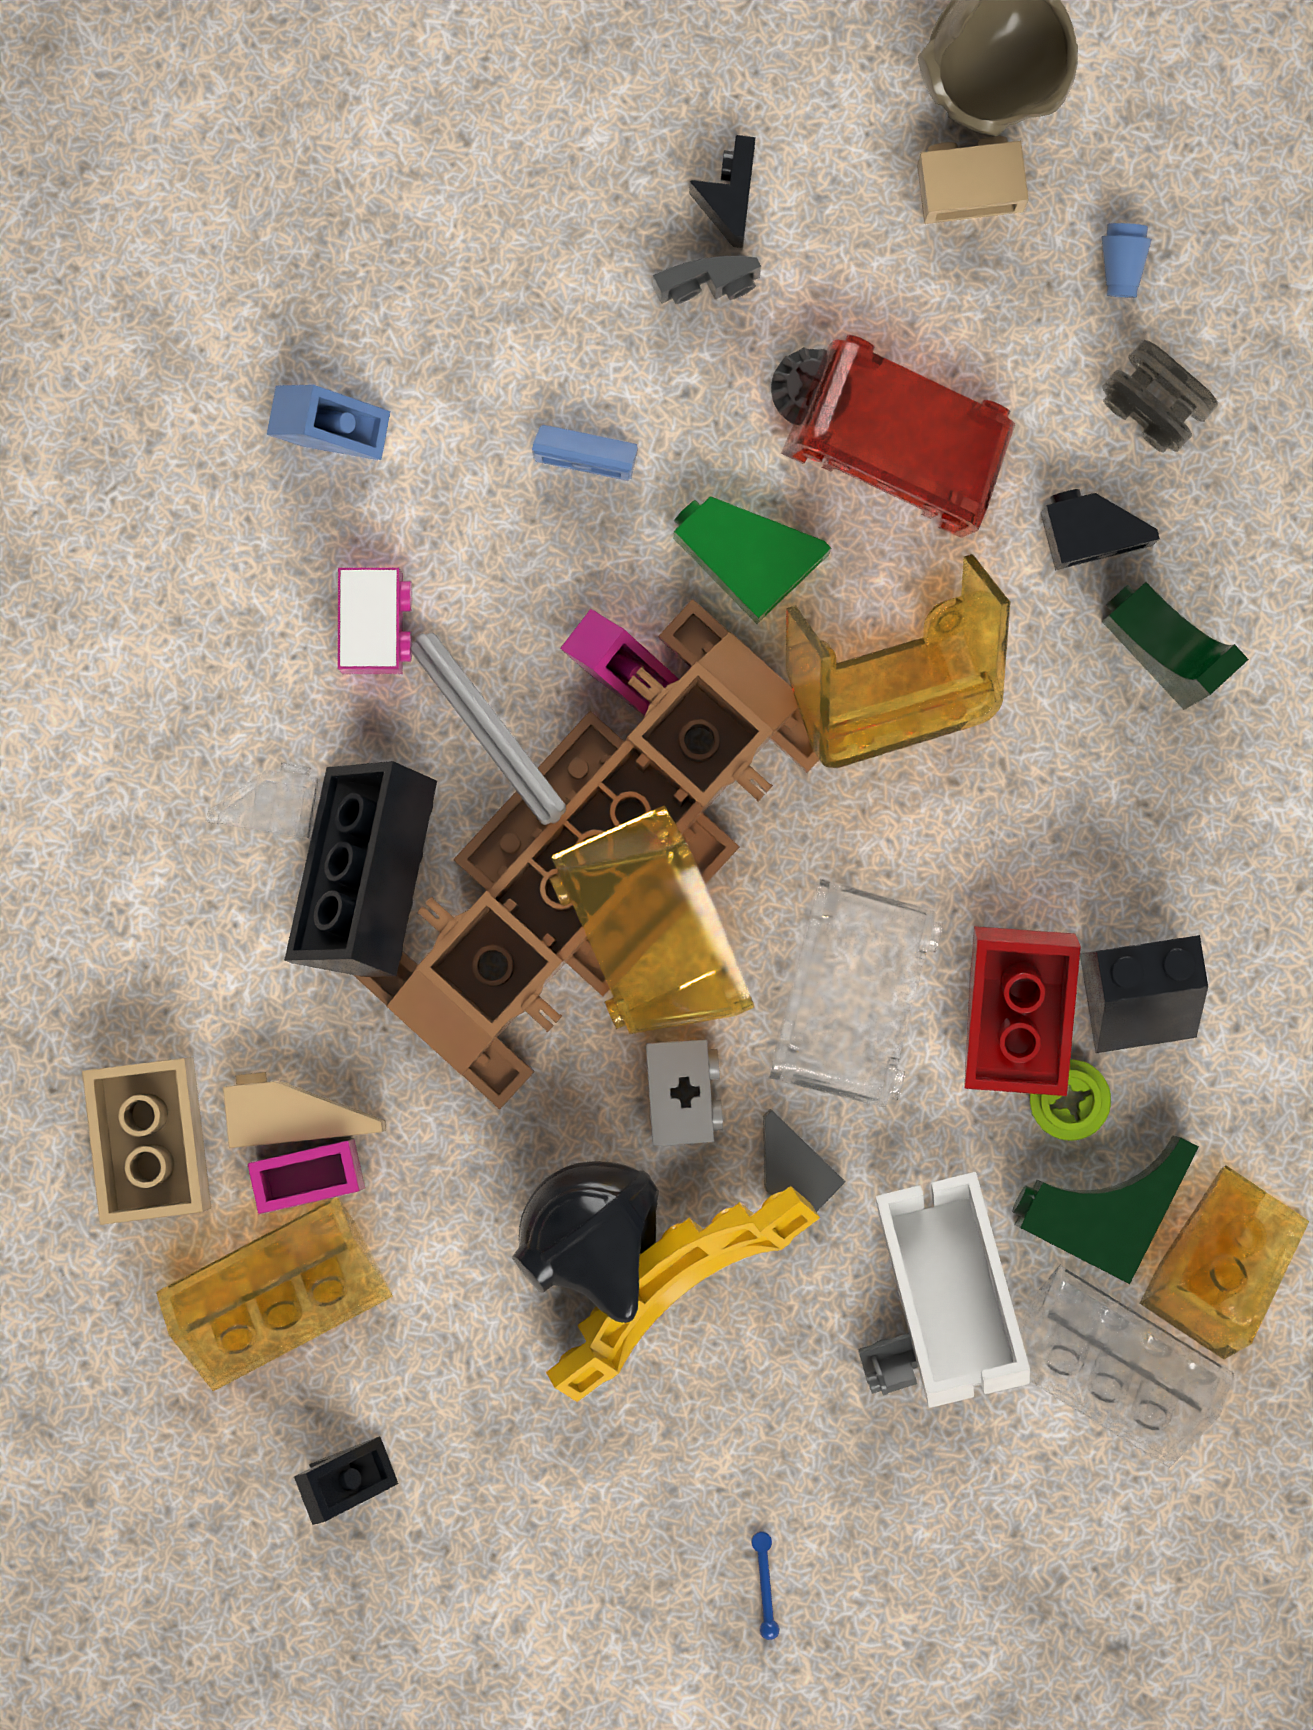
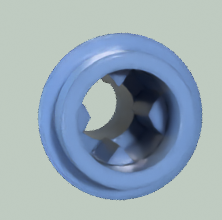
[1101,223,1152,298]

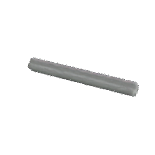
[411,633,566,825]

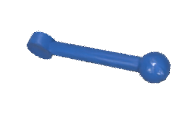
[751,1531,780,1640]

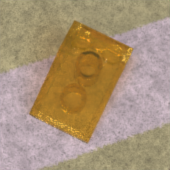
[1139,1165,1309,1360]

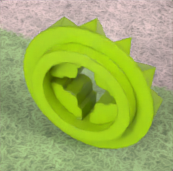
[1029,1059,1111,1141]

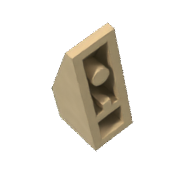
[223,1072,386,1148]

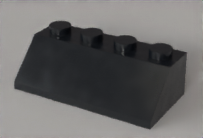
[284,761,437,977]

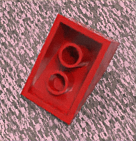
[964,926,1081,1096]

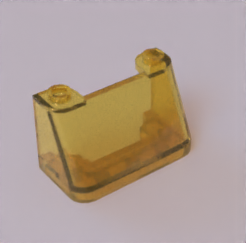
[549,805,755,1034]

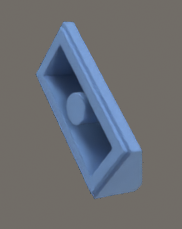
[532,425,638,481]

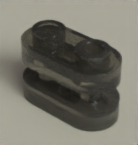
[1102,340,1218,453]

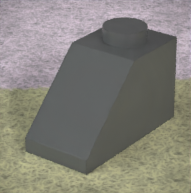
[763,1109,846,1212]

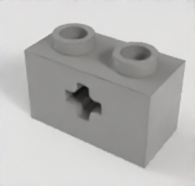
[646,1039,723,1146]

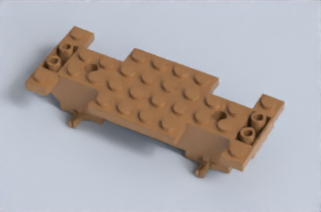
[353,599,842,1110]

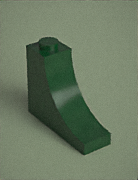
[1102,582,1249,710]
[1012,1136,1199,1284]

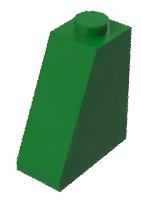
[673,496,832,624]

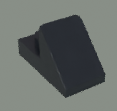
[689,135,756,248]
[294,1436,399,1525]

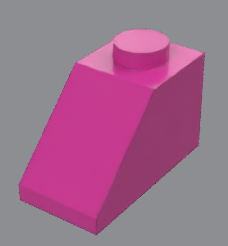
[560,609,680,716]

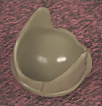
[918,0,1078,136]

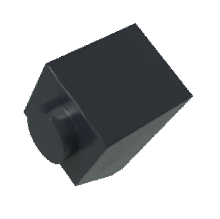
[1040,489,1160,571]

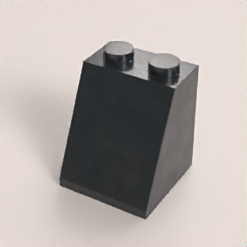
[1080,935,1208,1053]

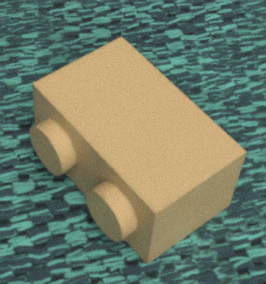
[917,136,1029,224]

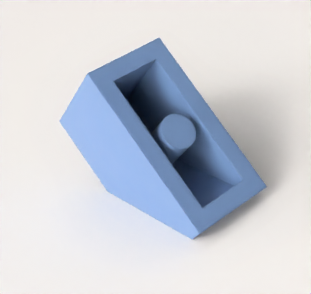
[267,384,391,460]

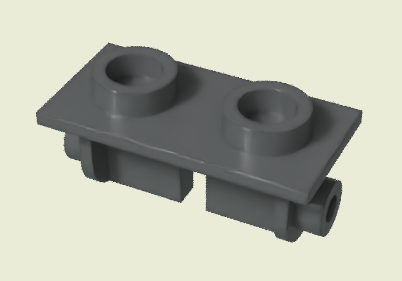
[858,1333,918,1396]

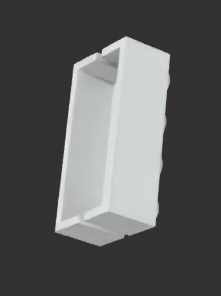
[876,1172,1030,1408]

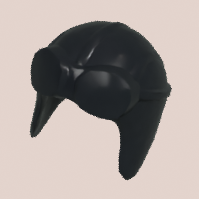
[512,1161,659,1323]

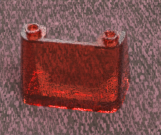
[781,335,1015,538]

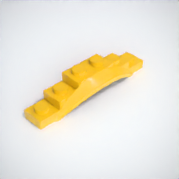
[546,1186,820,1402]

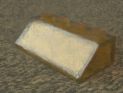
[156,1197,393,1391]

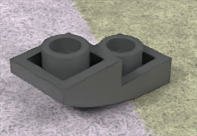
[653,256,761,304]

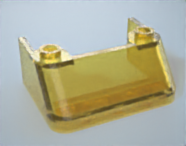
[786,554,1011,768]

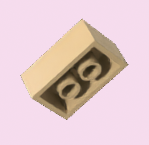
[82,1057,211,1225]

